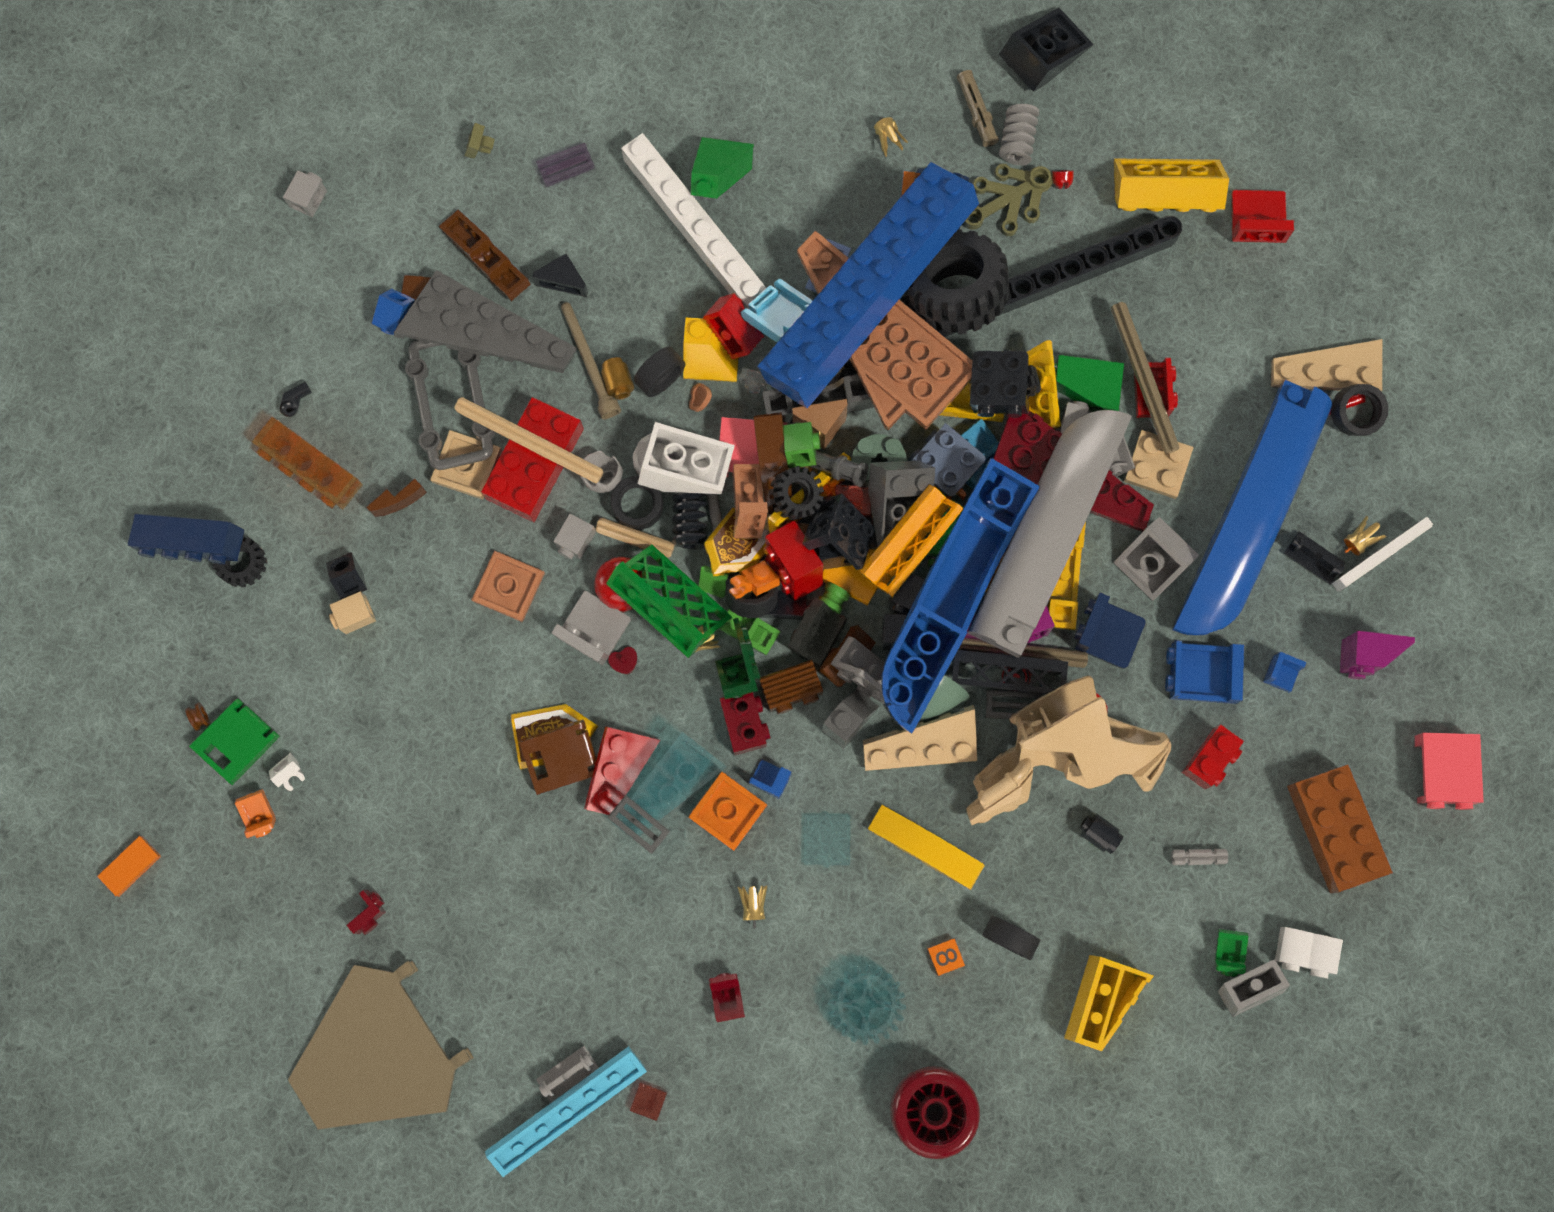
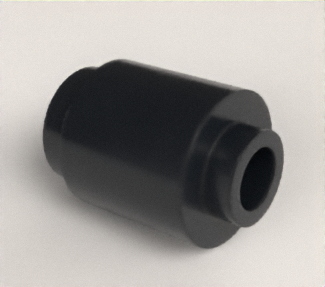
[1079,813,1124,854]

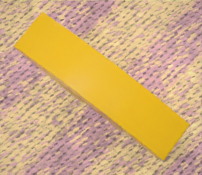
[868,805,985,890]

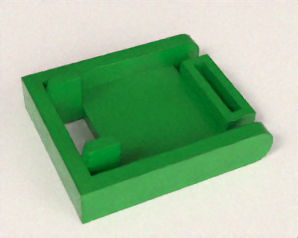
[189,699,280,785]

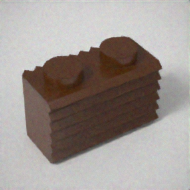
[759,660,823,715]

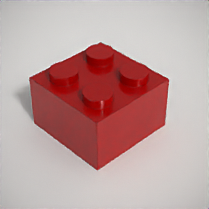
[764,520,823,601]

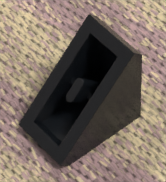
[532,253,588,297]

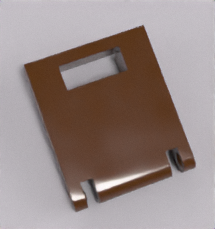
[519,720,597,795]

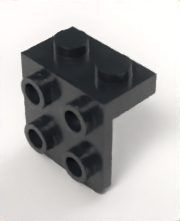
[970,351,1029,418]

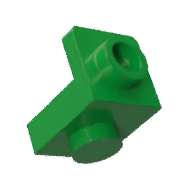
[1214,929,1249,977]

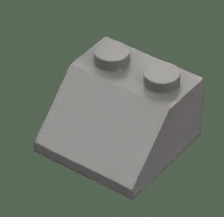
[1113,517,1199,601]

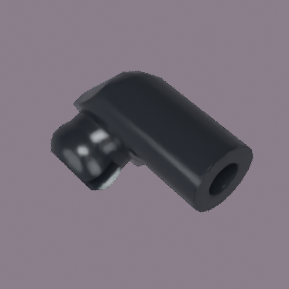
[280,381,312,417]

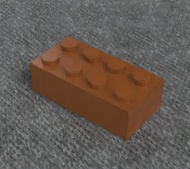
[1287,765,1393,893]

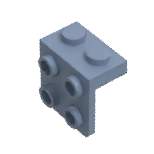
[908,423,985,497]

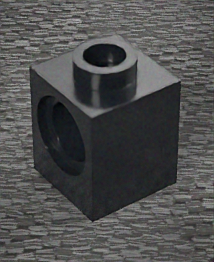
[326,552,367,600]

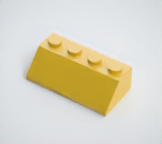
[1114,158,1229,212]

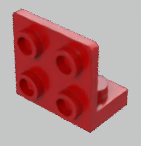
[1231,190,1294,243]

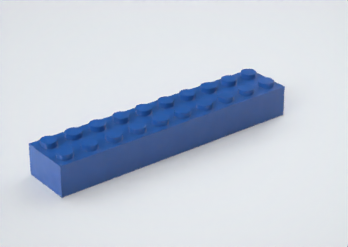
[757,162,979,408]

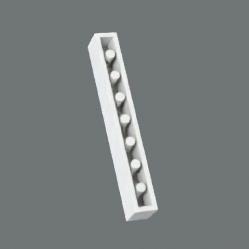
[621,133,766,309]

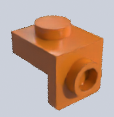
[235,789,276,838]

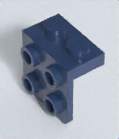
[1074,593,1146,669]

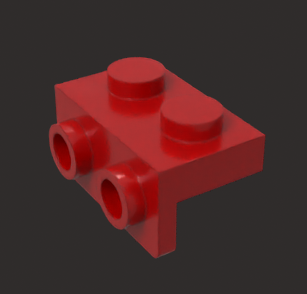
[1134,357,1178,418]

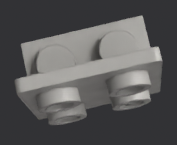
[551,591,631,666]
[831,637,885,704]

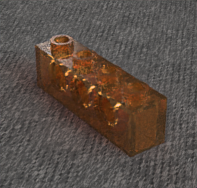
[252,417,363,510]

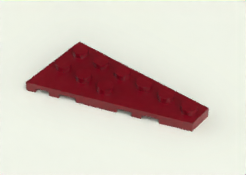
[993,410,1154,532]

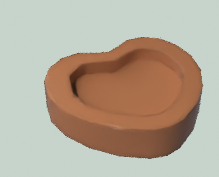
[689,383,712,412]

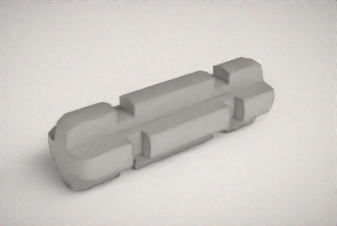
[1171,849,1228,865]

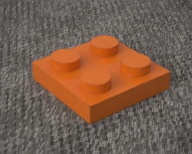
[688,772,768,851]

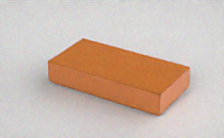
[97,836,161,897]

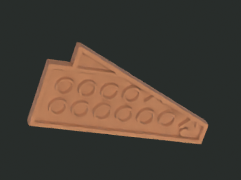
[797,231,972,430]

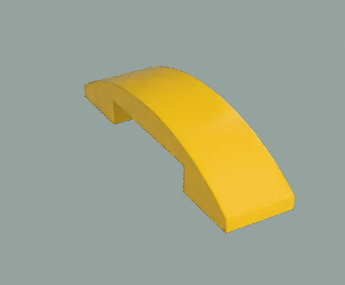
[1048,522,1086,630]

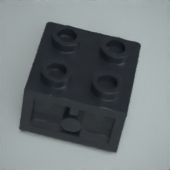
[802,493,875,570]

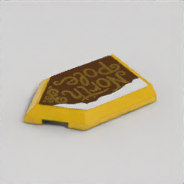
[704,508,769,576]
[511,704,598,769]

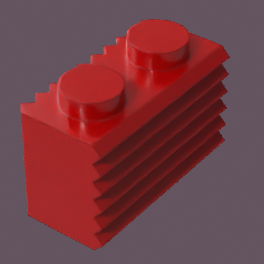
[703,293,764,359]

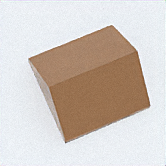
[792,399,848,450]

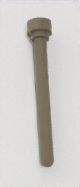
[561,302,621,420]

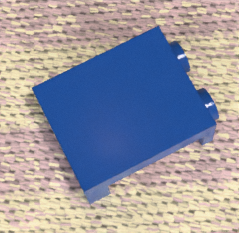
[1165,640,1244,704]

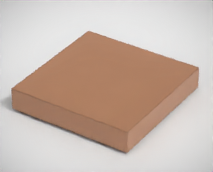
[472,551,545,622]

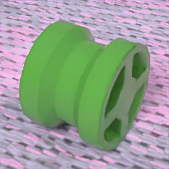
[817,582,851,614]

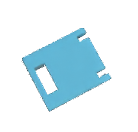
[741,279,812,343]

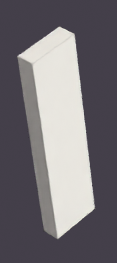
[1332,517,1433,591]

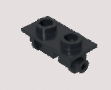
[1284,531,1346,585]

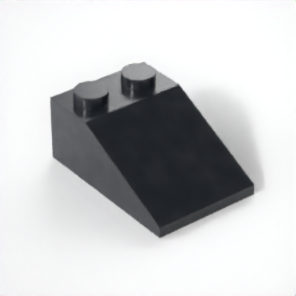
[999,7,1094,92]

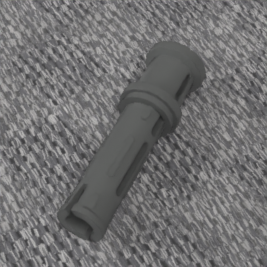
[809,451,869,487]

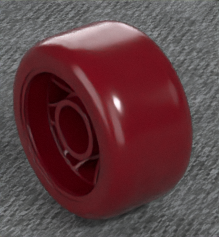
[890,1066,980,1159]

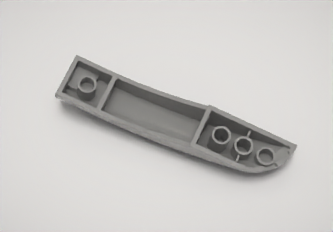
[967,410,1132,658]

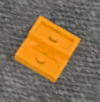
[823,549,878,606]

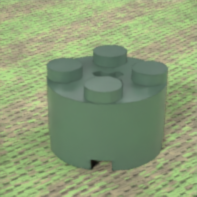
[852,434,907,493]

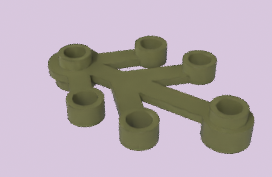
[963,164,1053,236]

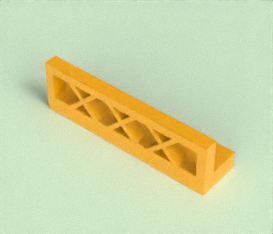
[859,484,963,597]

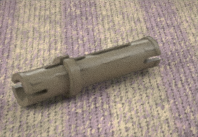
[957,70,999,147]

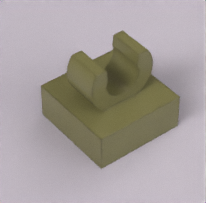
[464,123,495,159]

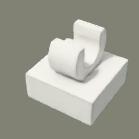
[269,753,305,791]

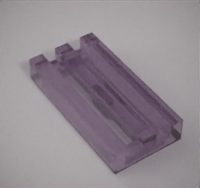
[536,143,595,188]

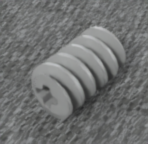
[999,104,1040,166]

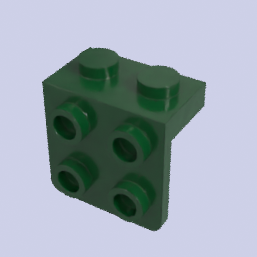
[715,618,760,699]

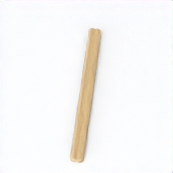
[455,397,603,483]

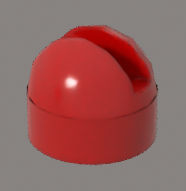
[1052,170,1074,189]

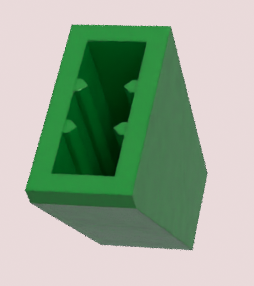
[691,137,754,199]
[1054,355,1124,412]

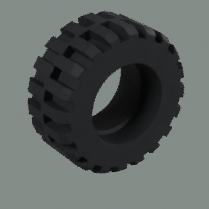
[905,229,1009,335]

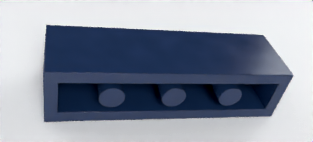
[127,514,244,564]

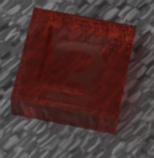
[630,1082,668,1121]

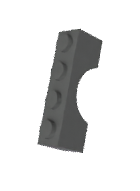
[762,374,874,424]

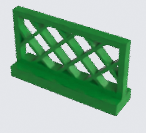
[606,544,732,658]

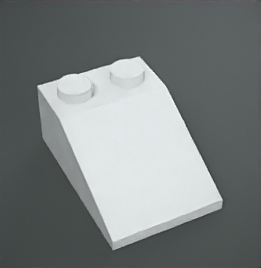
[638,422,735,494]

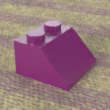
[1340,631,1415,680]

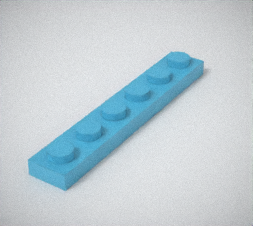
[485,1046,647,1177]

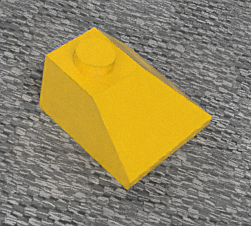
[683,317,738,382]

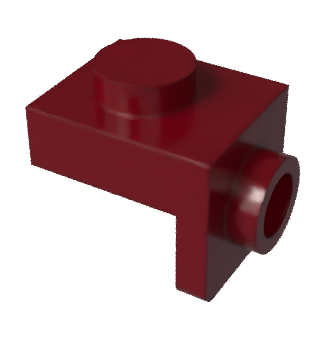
[346,889,386,935]
[709,973,745,1022]

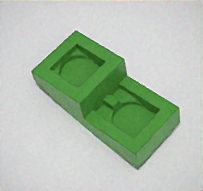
[720,609,781,655]

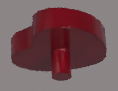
[608,647,638,675]

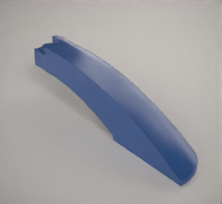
[1172,380,1332,635]
[882,458,1040,734]

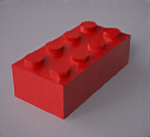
[481,397,584,523]

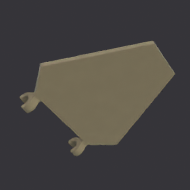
[288,961,474,1129]

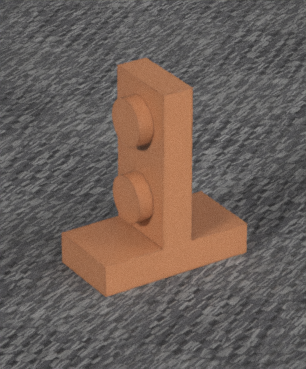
[733,464,768,538]

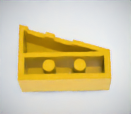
[1064,955,1154,1051]

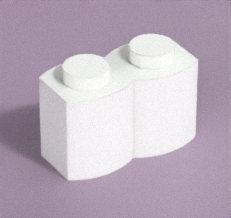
[1275,927,1343,979]

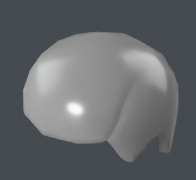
[580,451,623,493]

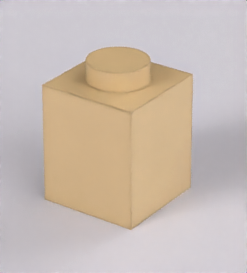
[329,591,376,634]

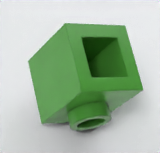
[784,422,820,468]

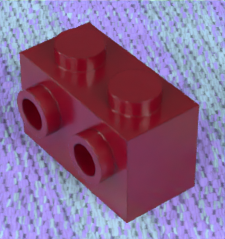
[720,692,771,755]

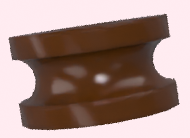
[185,702,211,731]

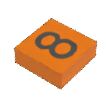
[928,938,965,976]

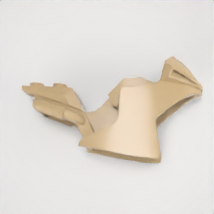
[966,676,1172,825]

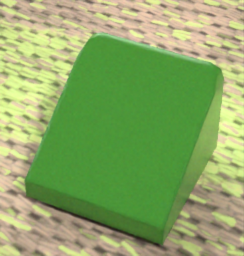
[699,566,729,598]

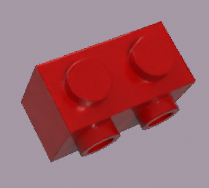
[1181,724,1244,790]

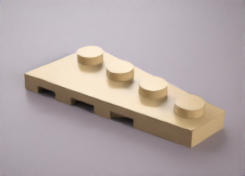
[1271,339,1382,391]
[863,705,977,771]

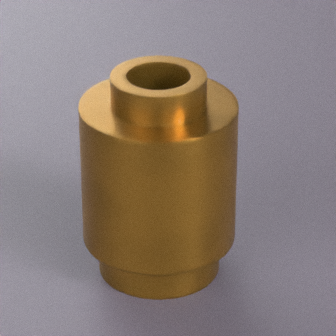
[601,357,634,400]

